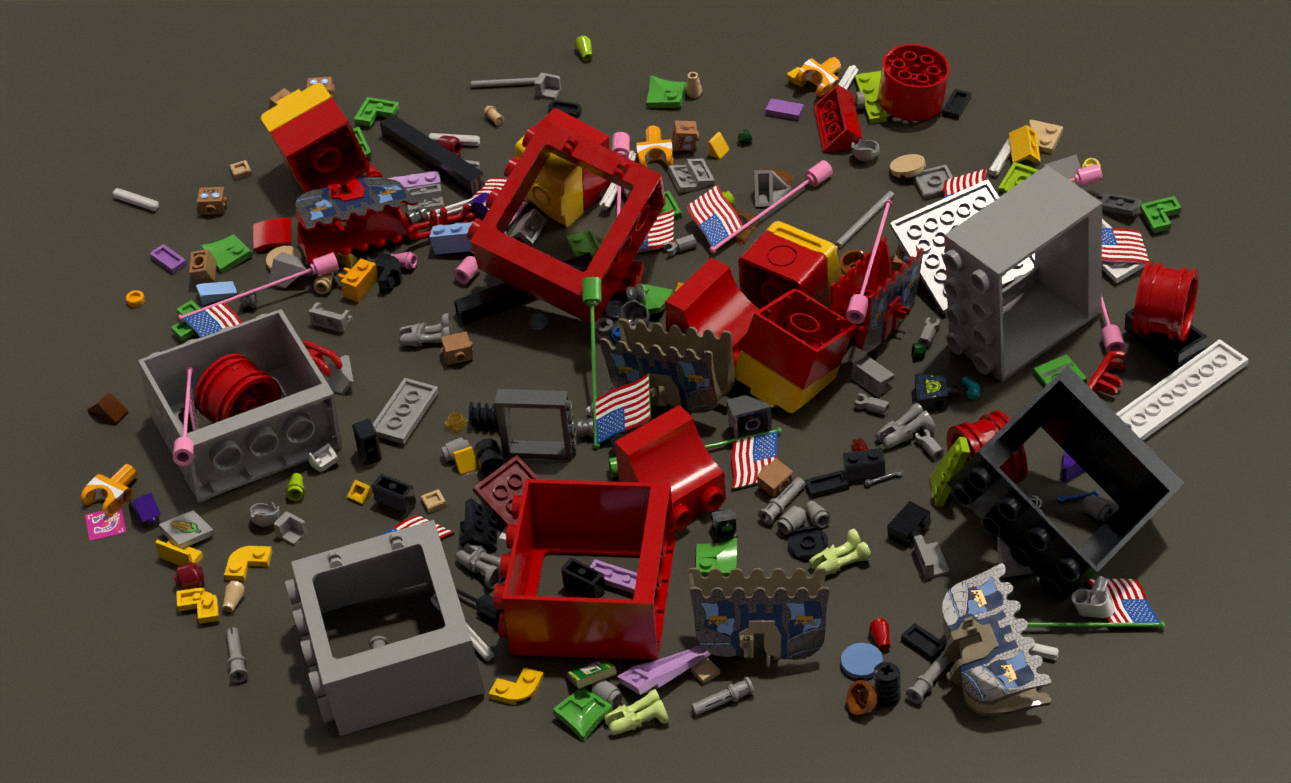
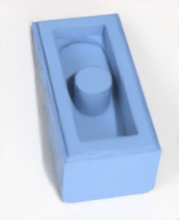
[196,281,238,305]

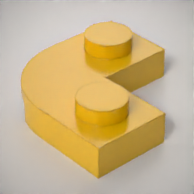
[224,546,272,581]
[176,588,219,624]
[489,667,544,705]

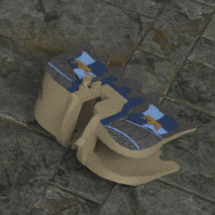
[599,318,735,413]
[942,563,1051,717]
[688,568,829,660]

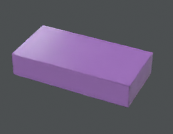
[765,98,804,121]
[150,244,187,274]

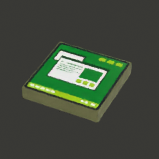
[565,658,617,689]

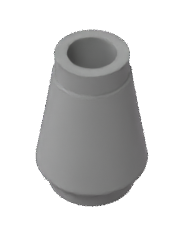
[806,501,830,528]

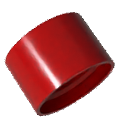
[878,44,950,121]

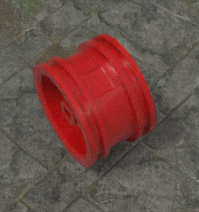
[1133,260,1199,342]
[194,353,281,423]
[946,410,1028,484]

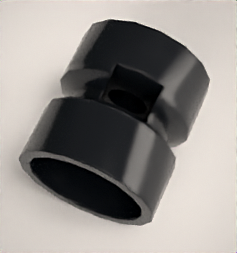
[474,439,505,475]

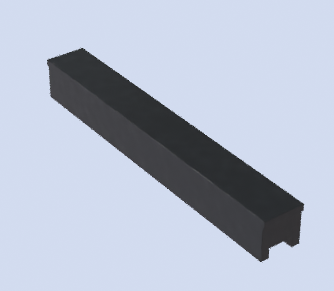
[380,114,485,195]
[454,252,593,325]

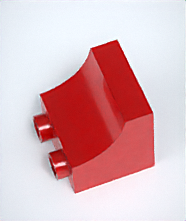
[665,257,759,368]
[615,405,726,530]

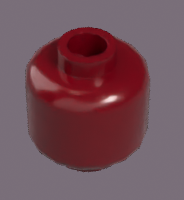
[437,135,462,156]
[174,562,205,590]

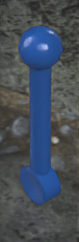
[1058,490,1099,504]

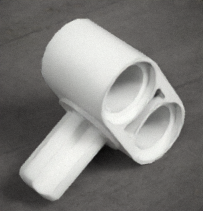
[1071,576,1115,618]

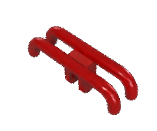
[402,204,475,240]
[302,340,343,377]
[1087,350,1127,396]

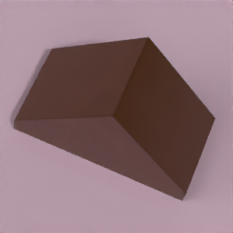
[87,391,129,425]

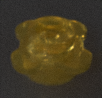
[445,412,468,431]

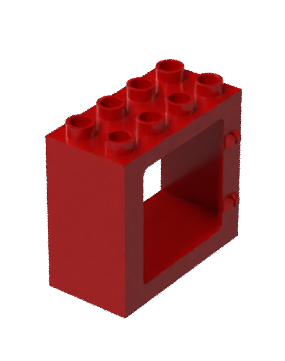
[467,118,666,324]
[494,479,676,660]

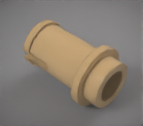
[483,106,504,126]

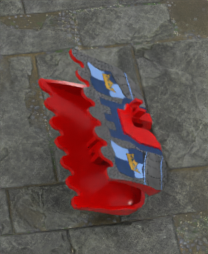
[296,177,418,264]
[829,237,924,352]

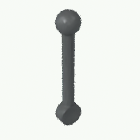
[864,468,903,487]

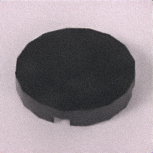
[788,527,828,561]

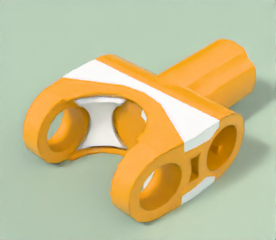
[795,57,841,97]
[636,125,673,167]
[81,464,138,516]

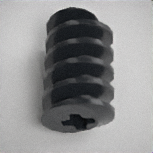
[468,402,510,428]
[874,662,901,707]

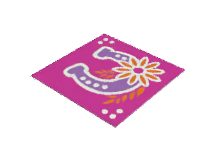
[85,508,126,541]

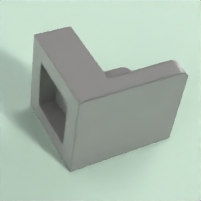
[534,72,561,100]
[274,511,307,546]

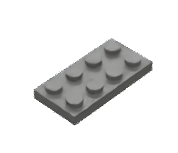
[373,378,439,444]

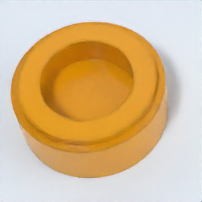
[126,290,145,308]

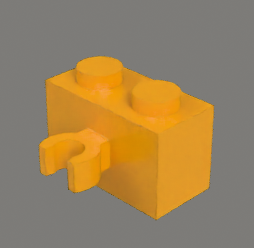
[338,259,379,302]

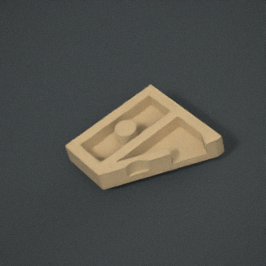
[1029,119,1063,154]

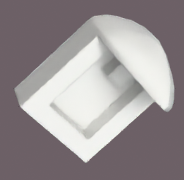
[309,443,340,472]

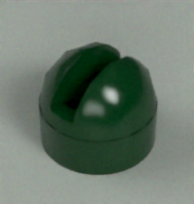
[738,129,753,144]
[912,343,926,358]

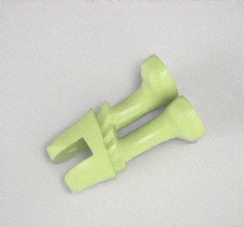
[809,528,872,576]
[604,689,669,735]

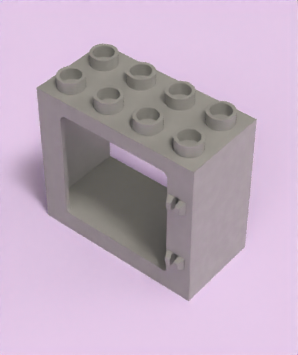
[942,165,1102,382]
[138,309,342,502]
[285,520,485,736]

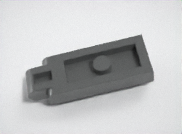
[1094,192,1142,216]

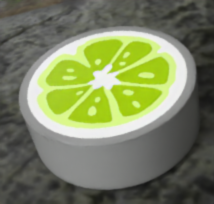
[855,92,865,110]

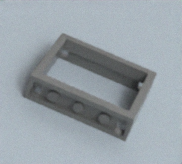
[495,389,577,459]

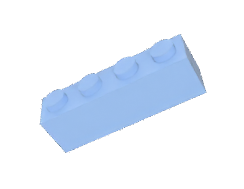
[430,222,507,255]

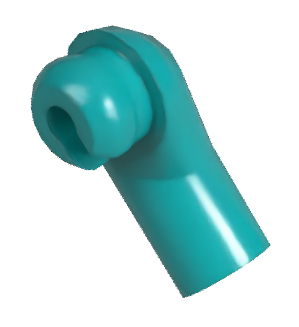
[961,376,980,399]

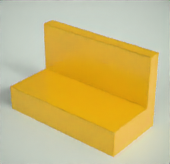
[1009,125,1041,164]
[155,540,203,566]

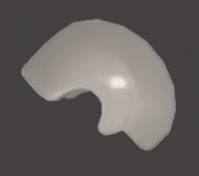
[851,139,880,162]
[249,502,279,527]

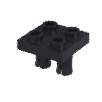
[459,498,498,551]

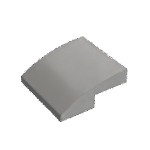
[668,159,715,193]
[406,183,444,212]

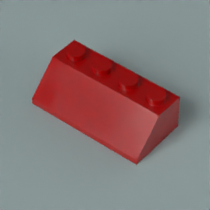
[814,84,863,153]

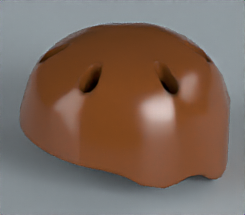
[840,249,865,275]
[846,680,878,715]

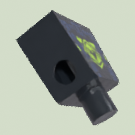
[915,374,959,412]

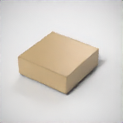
[229,160,252,180]
[421,489,447,513]
[691,657,720,685]

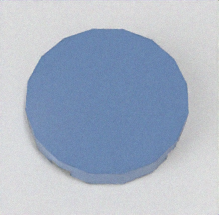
[841,643,883,680]

